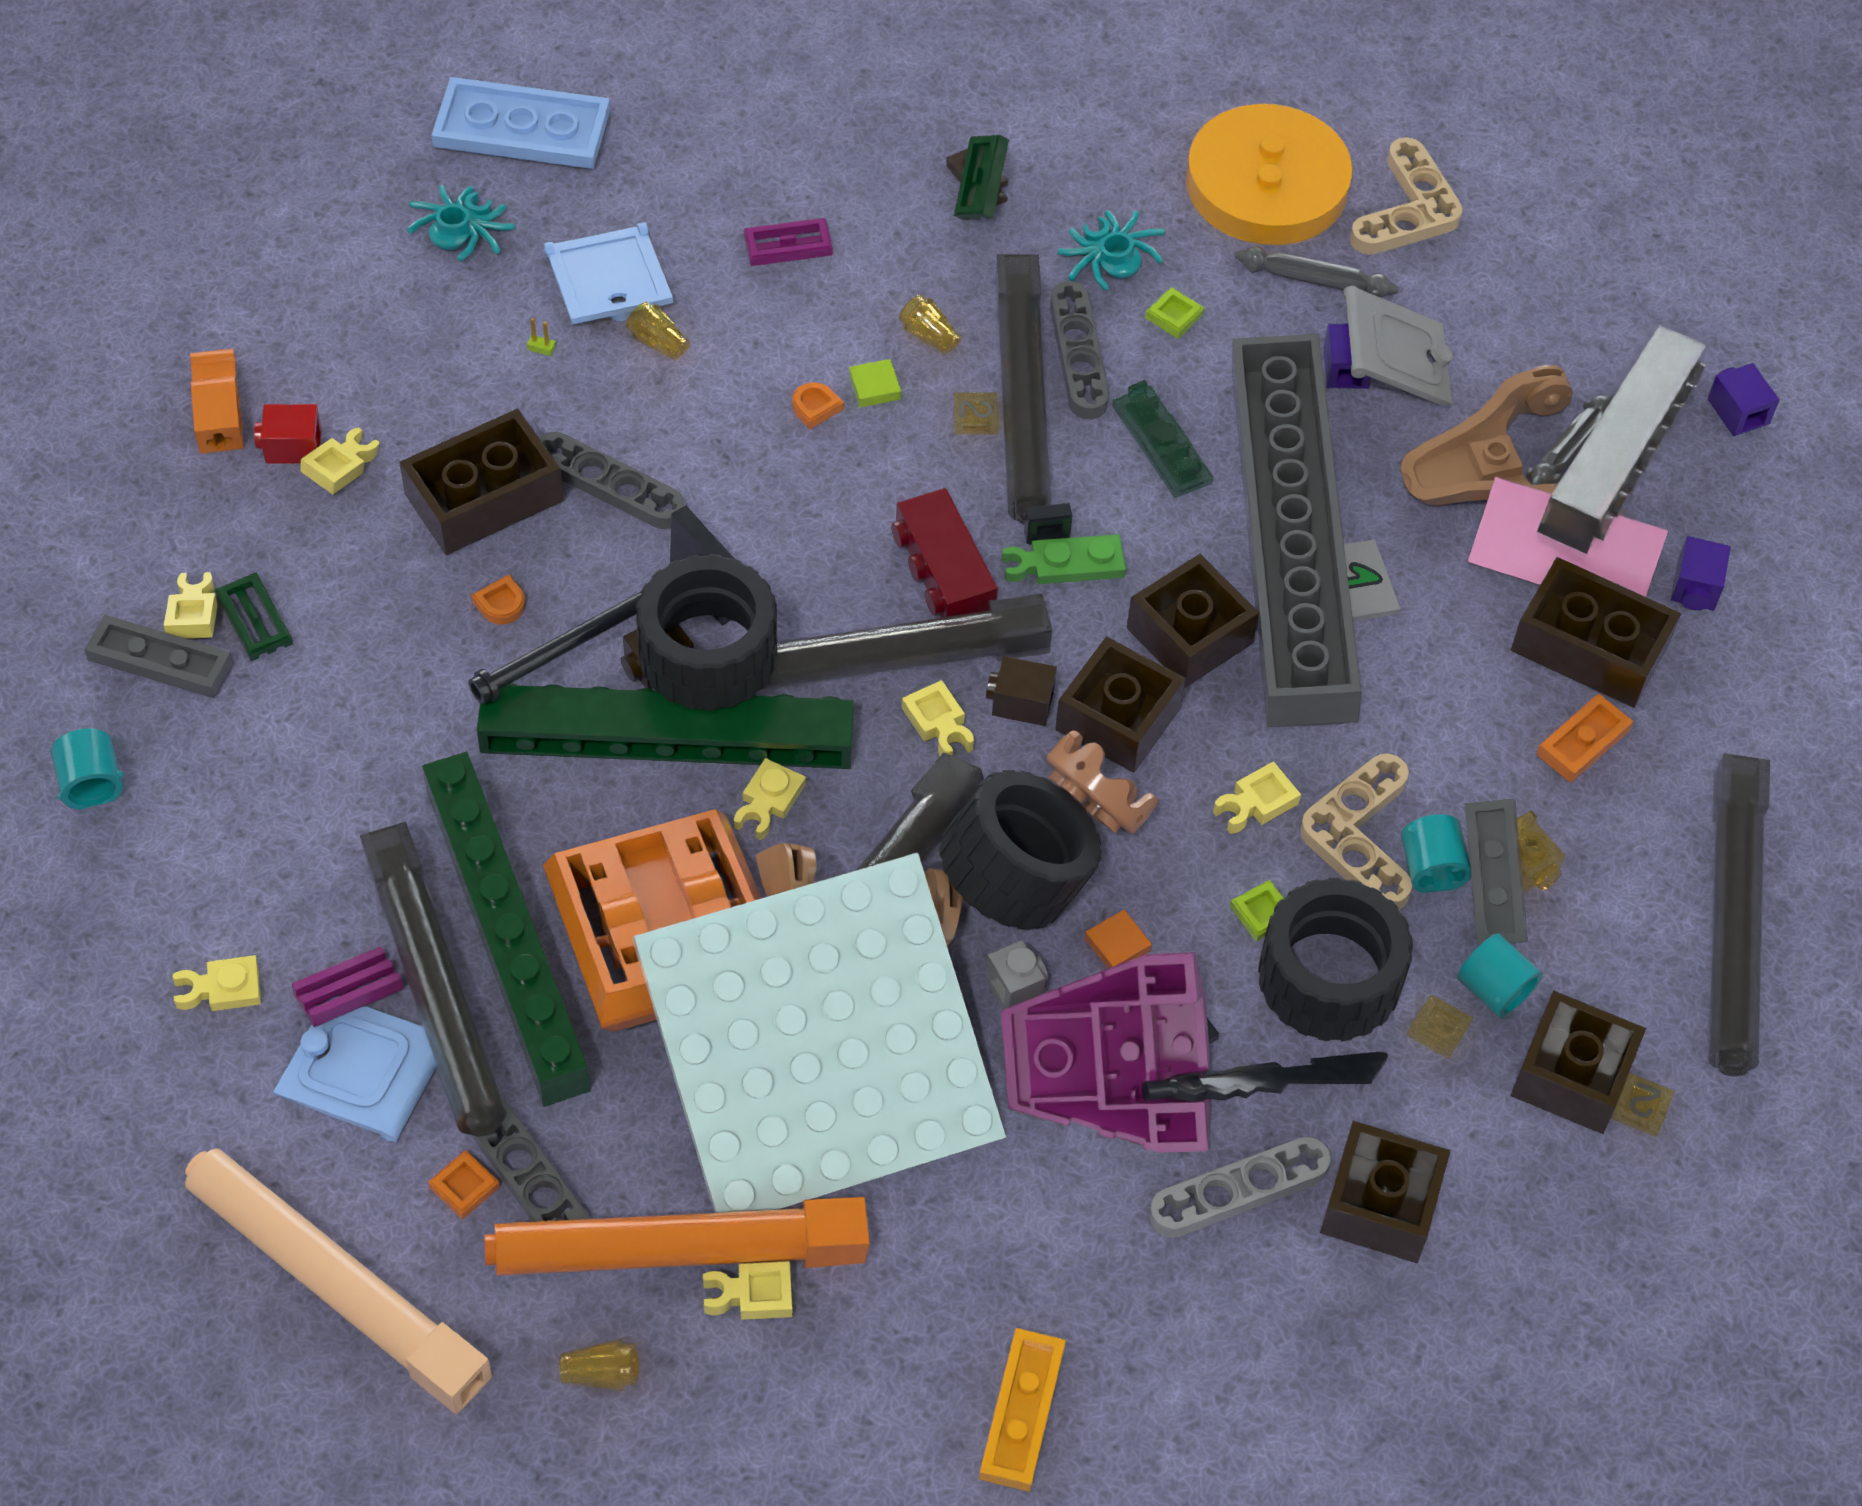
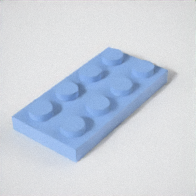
[431,77,610,169]

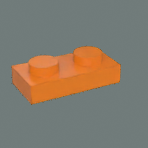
[1536,693,1634,783]

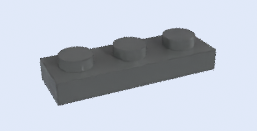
[84,615,233,698]
[1465,799,1528,946]

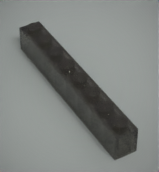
[1537,325,1707,554]

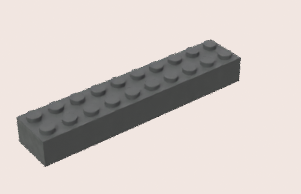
[1232,333,1361,727]

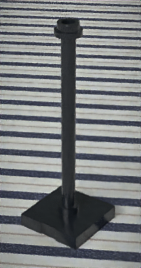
[468,506,735,704]

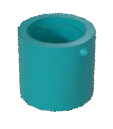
[50,728,124,810]
[1401,814,1471,893]
[1457,933,1543,1019]

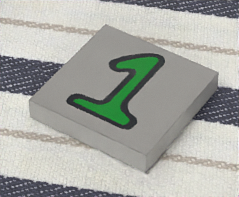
[1344,539,1401,622]

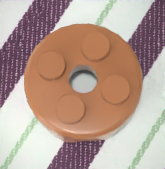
[1046,730,1159,834]

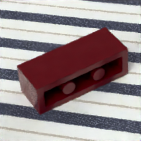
[891,488,998,628]

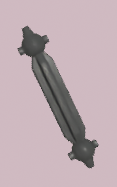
[1234,246,1399,298]
[1526,394,1618,485]

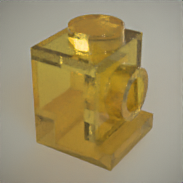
[1517,810,1566,893]

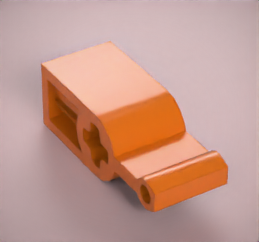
[190,348,244,454]

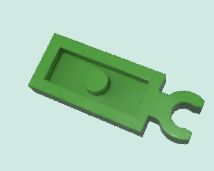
[1001,534,1126,584]

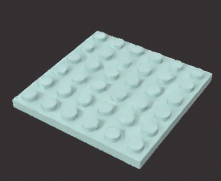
[632,853,1006,1213]

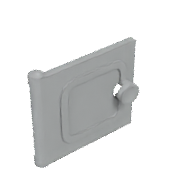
[1343,286,1453,405]

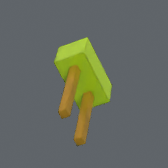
[527,318,556,356]

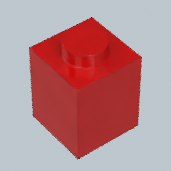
[254,404,322,464]

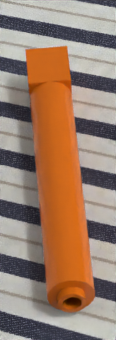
[484,1197,870,1276]

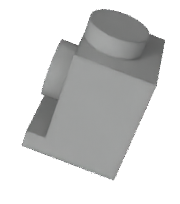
[985,940,1048,1010]

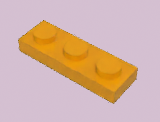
[979,1328,1066,1492]

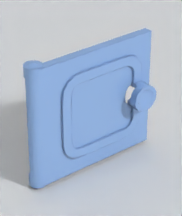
[543,222,673,325]
[273,996,452,1143]

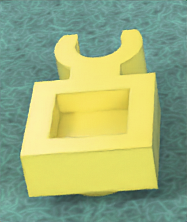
[300,427,380,495]
[164,572,218,639]
[902,680,974,763]
[734,758,806,840]
[1213,761,1301,834]
[173,955,261,1011]
[703,1261,792,1320]

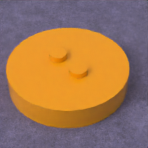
[1186,104,1352,245]

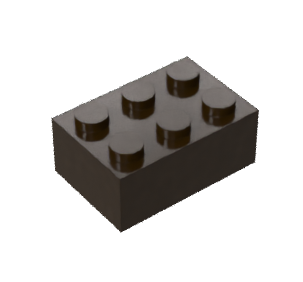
[399,408,564,555]
[1510,557,1682,708]

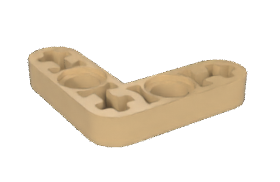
[1350,137,1463,255]
[1300,753,1412,910]

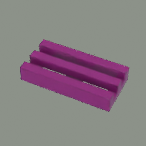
[743,218,833,266]
[292,946,403,1027]

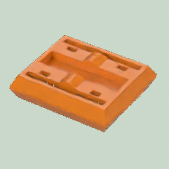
[543,809,762,1032]

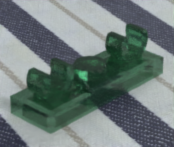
[1112,380,1214,498]

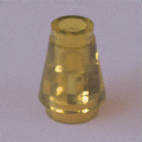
[899,294,962,355]
[626,301,690,361]
[559,1338,639,1391]

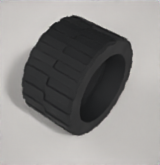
[636,554,778,711]
[939,770,1102,930]
[1258,877,1413,1041]

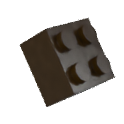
[1127,553,1259,688]
[1055,636,1186,773]
[1510,990,1646,1134]
[1320,1120,1451,1264]

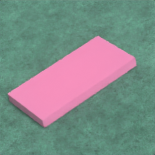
[1468,477,1668,597]

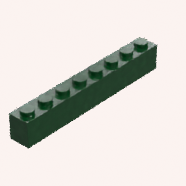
[477,683,854,769]
[422,751,591,1107]

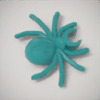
[407,185,515,262]
[1057,210,1166,291]

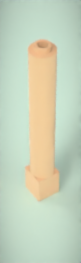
[185,1148,492,1415]

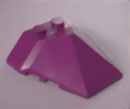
[1001,952,1212,1153]

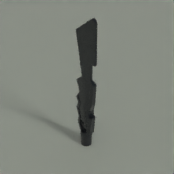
[1141,1052,1388,1102]

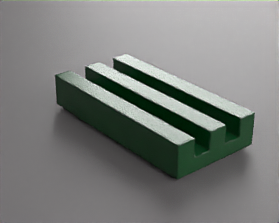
[954,134,1009,220]
[214,572,293,661]

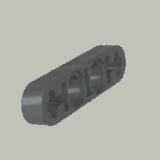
[1050,281,1109,419]
[539,432,684,529]
[468,1097,590,1222]

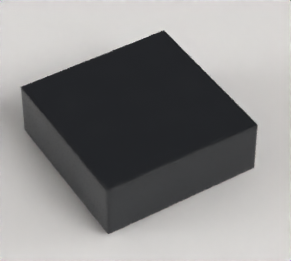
[1024,503,1072,545]

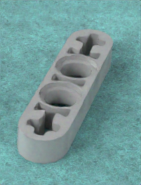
[1149,1137,1331,1238]

